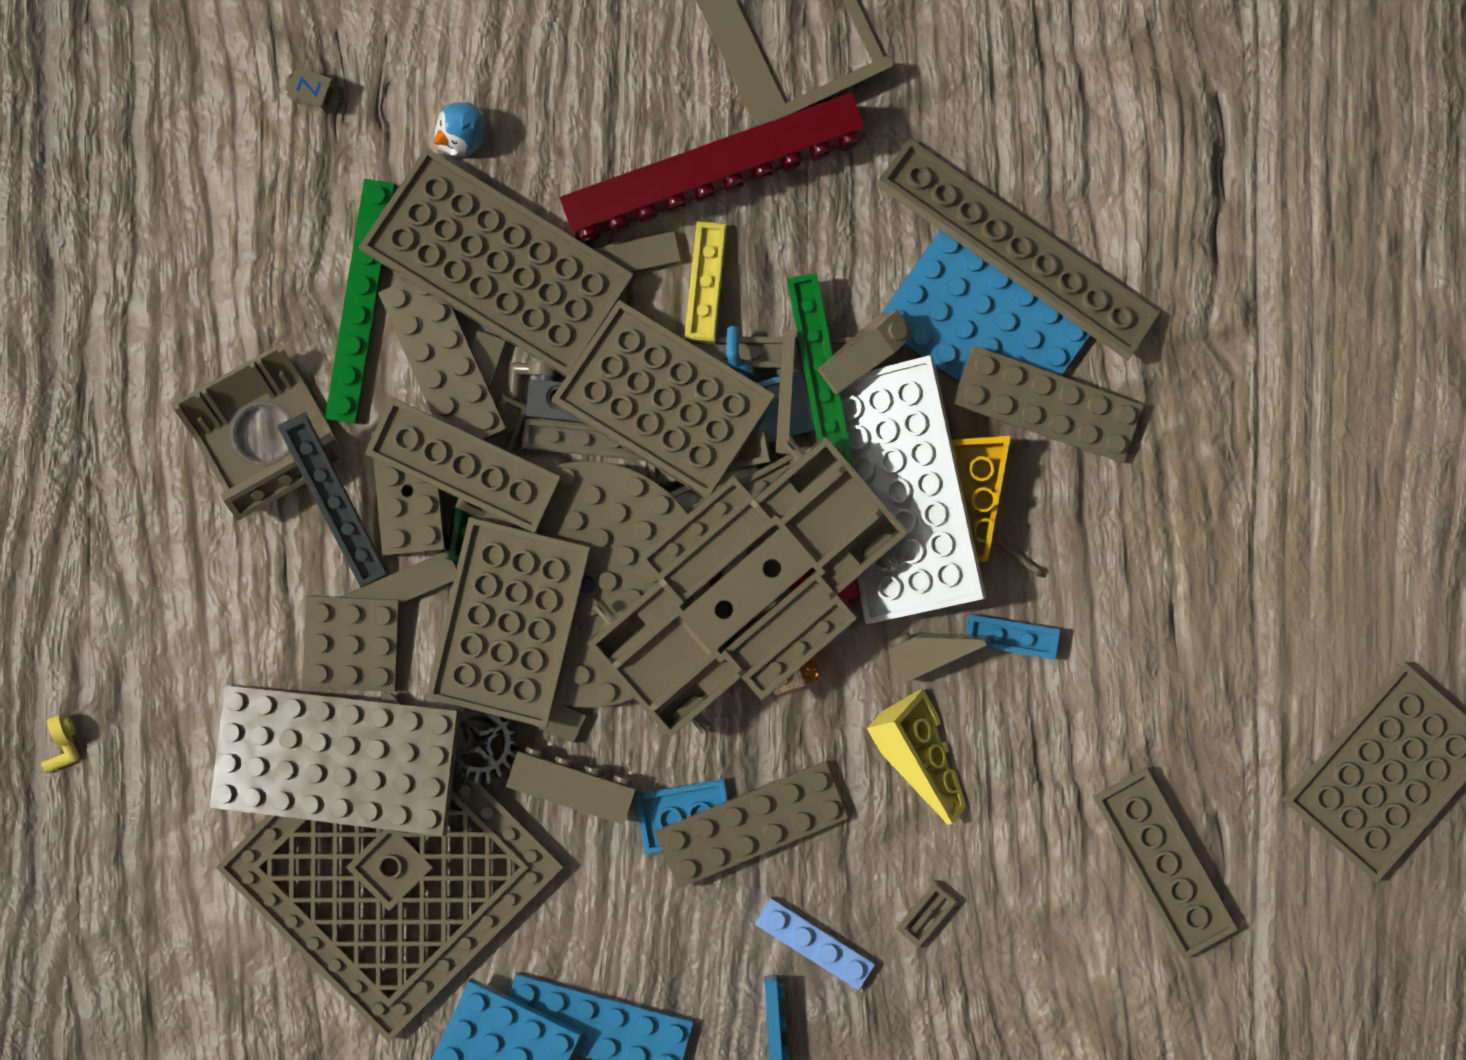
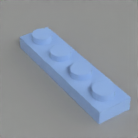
[755,897,875,991]

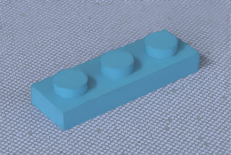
[965,614,1060,660]
[764,975,788,1060]

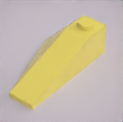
[867,689,967,825]

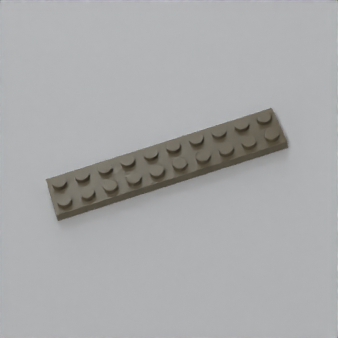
[876,138,1160,361]

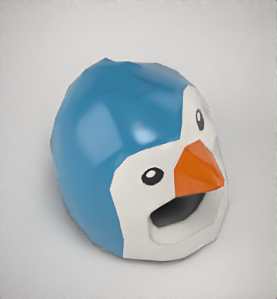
[434,102,488,158]

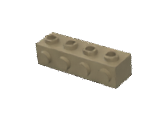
[506,746,636,825]

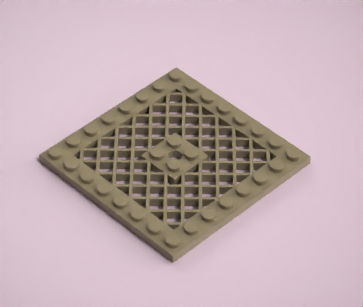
[215,693,564,1042]

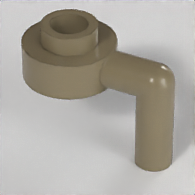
[507,359,559,399]

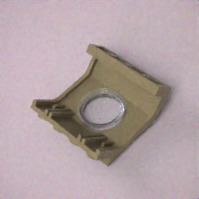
[172,344,347,521]

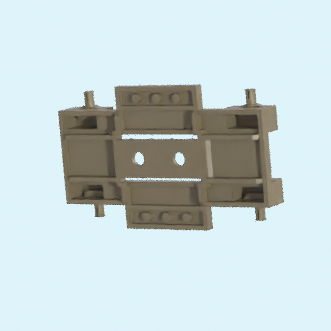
[587,436,908,739]

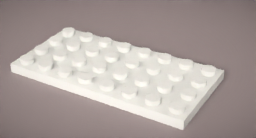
[840,355,986,624]

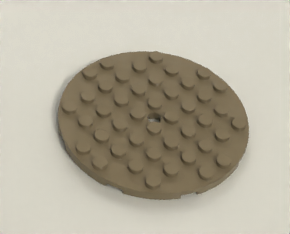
[483,461,711,708]

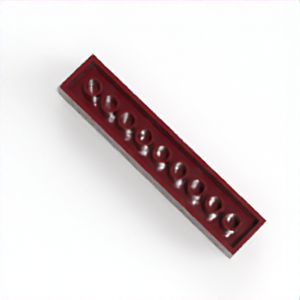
[559,92,865,243]

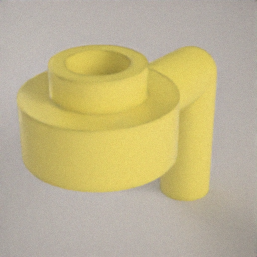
[41,714,79,773]

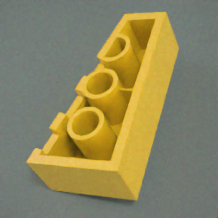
[952,436,1011,562]

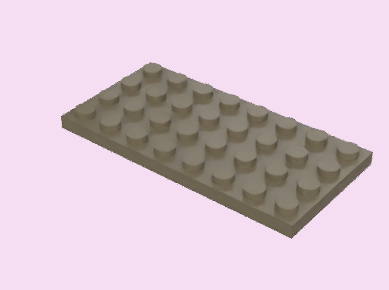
[359,147,634,377]
[209,685,461,837]

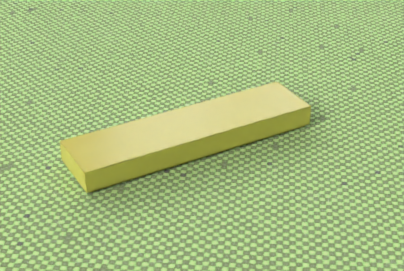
[684,221,727,344]

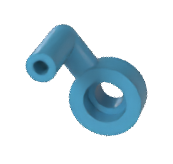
[725,326,754,381]

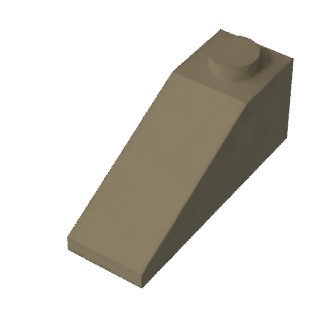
[817,310,915,394]
[888,632,991,683]

